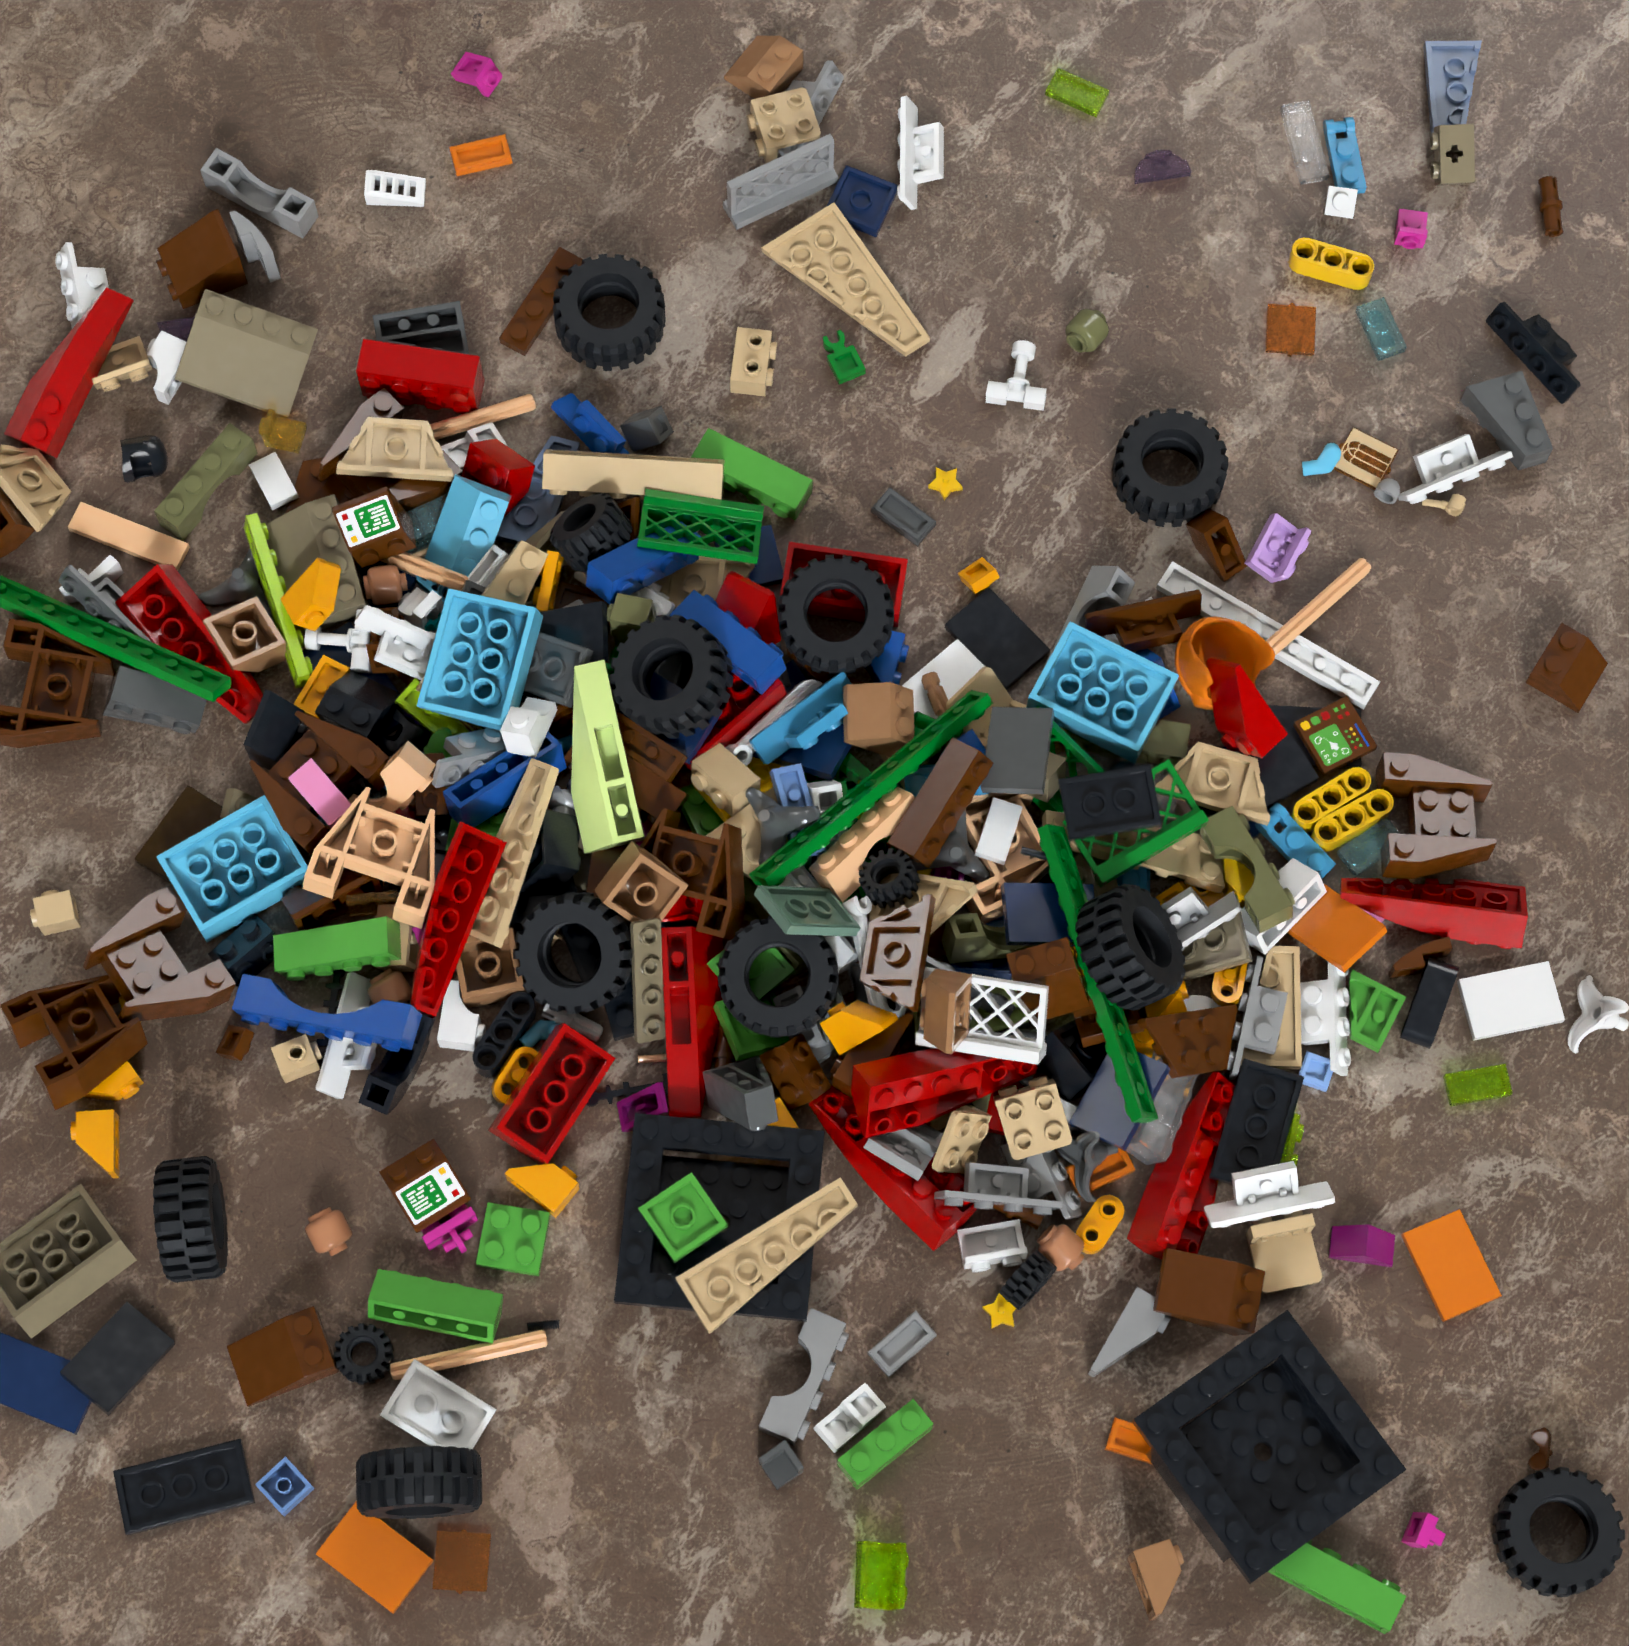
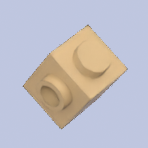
[30,890,81,936]
[271,1034,323,1083]

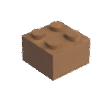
[456,928,526,1008]

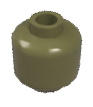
[1065,309,1109,353]

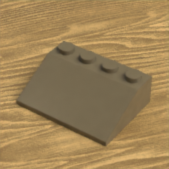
[174,289,318,419]
[266,494,369,635]
[0,1184,137,1338]

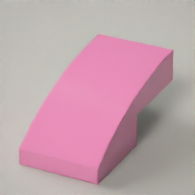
[288,758,351,828]

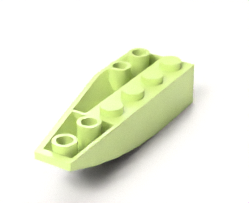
[571,660,645,854]

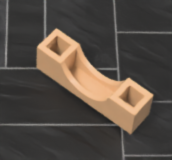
[326,741,436,830]
[809,787,915,903]

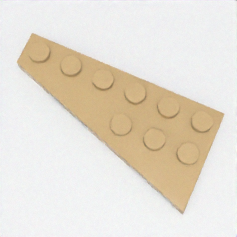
[761,202,930,357]

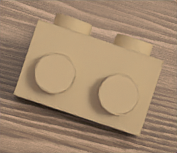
[746,88,821,164]
[92,336,153,392]
[946,666,1027,749]
[993,1076,1072,1160]
[932,1104,992,1174]
[1246,1211,1322,1294]

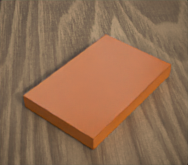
[1287,884,1388,973]
[1401,1209,1502,1322]
[316,1501,434,1614]

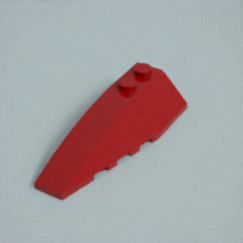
[4,287,134,459]
[115,564,263,724]
[410,822,507,1017]
[1340,878,1528,949]

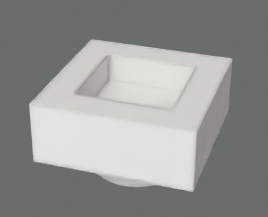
[1324,186,1358,219]

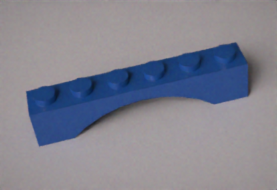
[232,974,422,1052]

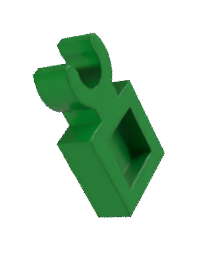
[823,330,866,385]

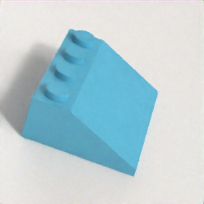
[417,588,543,731]
[1026,621,1179,763]
[156,795,308,943]

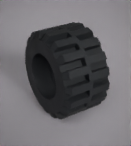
[550,493,633,572]

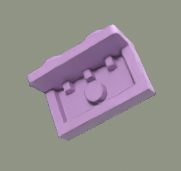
[1244,513,1311,583]

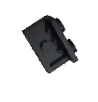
[208,914,276,987]

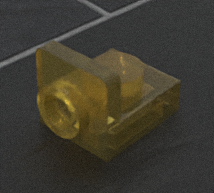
[259,409,307,454]

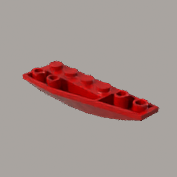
[661,926,723,1118]
[851,1048,1037,1138]
[1127,1071,1235,1260]
[809,1086,977,1251]

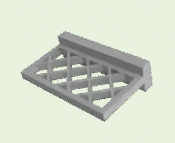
[723,134,838,230]

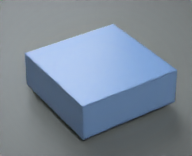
[1298,1051,1333,1092]

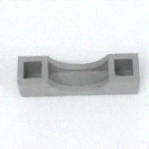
[200,148,319,239]
[1044,566,1135,667]
[759,1308,849,1446]

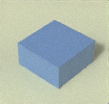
[255,1456,315,1517]

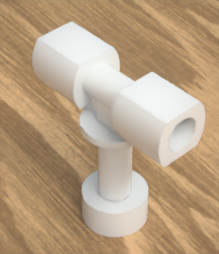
[986,340,1047,411]
[304,609,371,673]

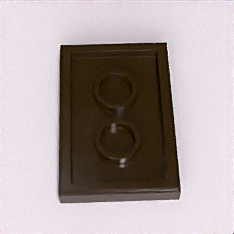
[134,785,222,884]

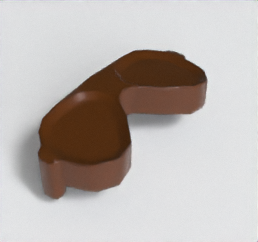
[1528,1427,1553,1471]

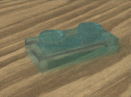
[1355,297,1407,361]
[1337,817,1400,878]

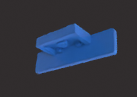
[551,393,630,454]

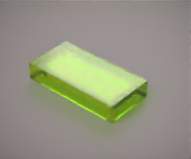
[1045,68,1109,118]
[1443,1064,1513,1106]

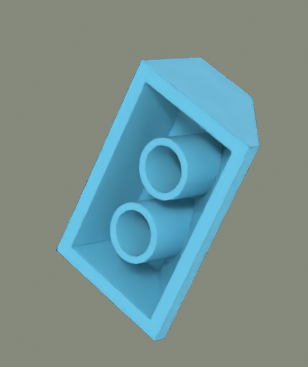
[425,474,512,577]

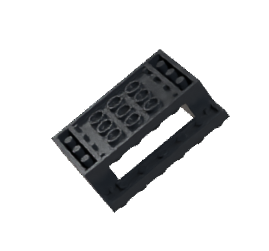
[614,1113,825,1322]
[1132,1310,1407,1584]

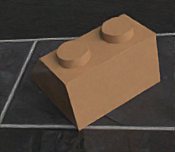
[724,36,803,99]
[203,596,286,673]
[843,682,914,757]
[594,841,689,922]
[920,969,972,1054]
[1127,1539,1184,1621]

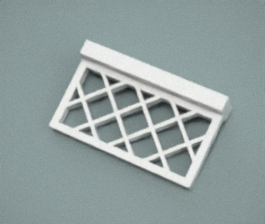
[915,967,1049,1065]

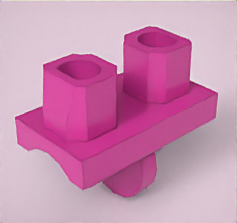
[422,1204,478,1254]

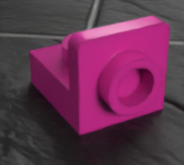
[451,52,502,97]
[1394,209,1428,249]

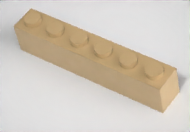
[542,449,725,500]

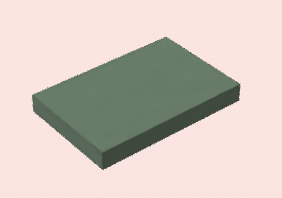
[754,885,861,937]

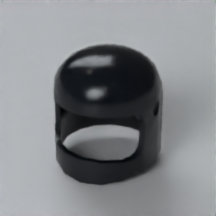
[120,435,168,483]
[379,708,432,758]

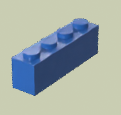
[586,521,702,605]
[669,590,787,695]
[442,732,567,828]

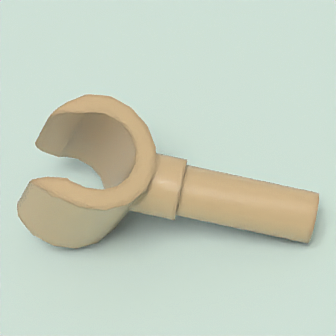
[1422,494,1466,516]

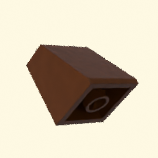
[156,209,248,309]
[1006,937,1090,1025]

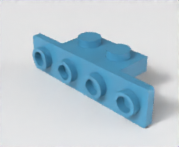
[749,672,852,764]

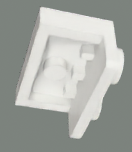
[957,1219,1028,1272]

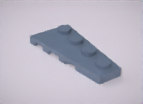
[1423,40,1482,133]
[496,435,580,545]

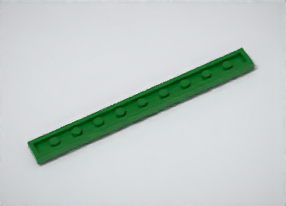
[0,575,231,702]
[749,690,993,886]
[1037,824,1159,1123]

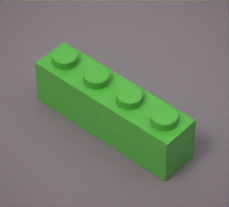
[691,428,813,520]
[273,916,401,981]
[368,1269,503,1344]
[1268,1540,1406,1634]

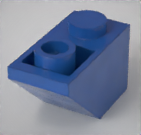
[866,631,909,685]

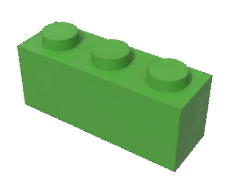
[837,1399,934,1490]

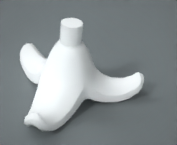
[1568,975,1629,1054]

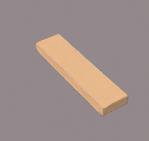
[68,502,190,571]

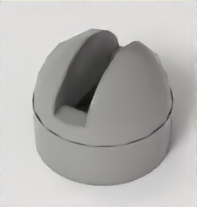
[1374,478,1400,504]

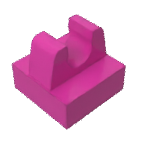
[1401,1512,1446,1548]

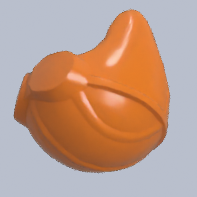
[1175,616,1275,710]

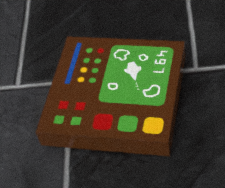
[1293,696,1377,776]

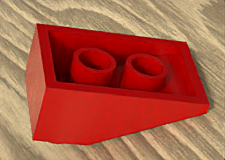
[1206,658,1288,758]

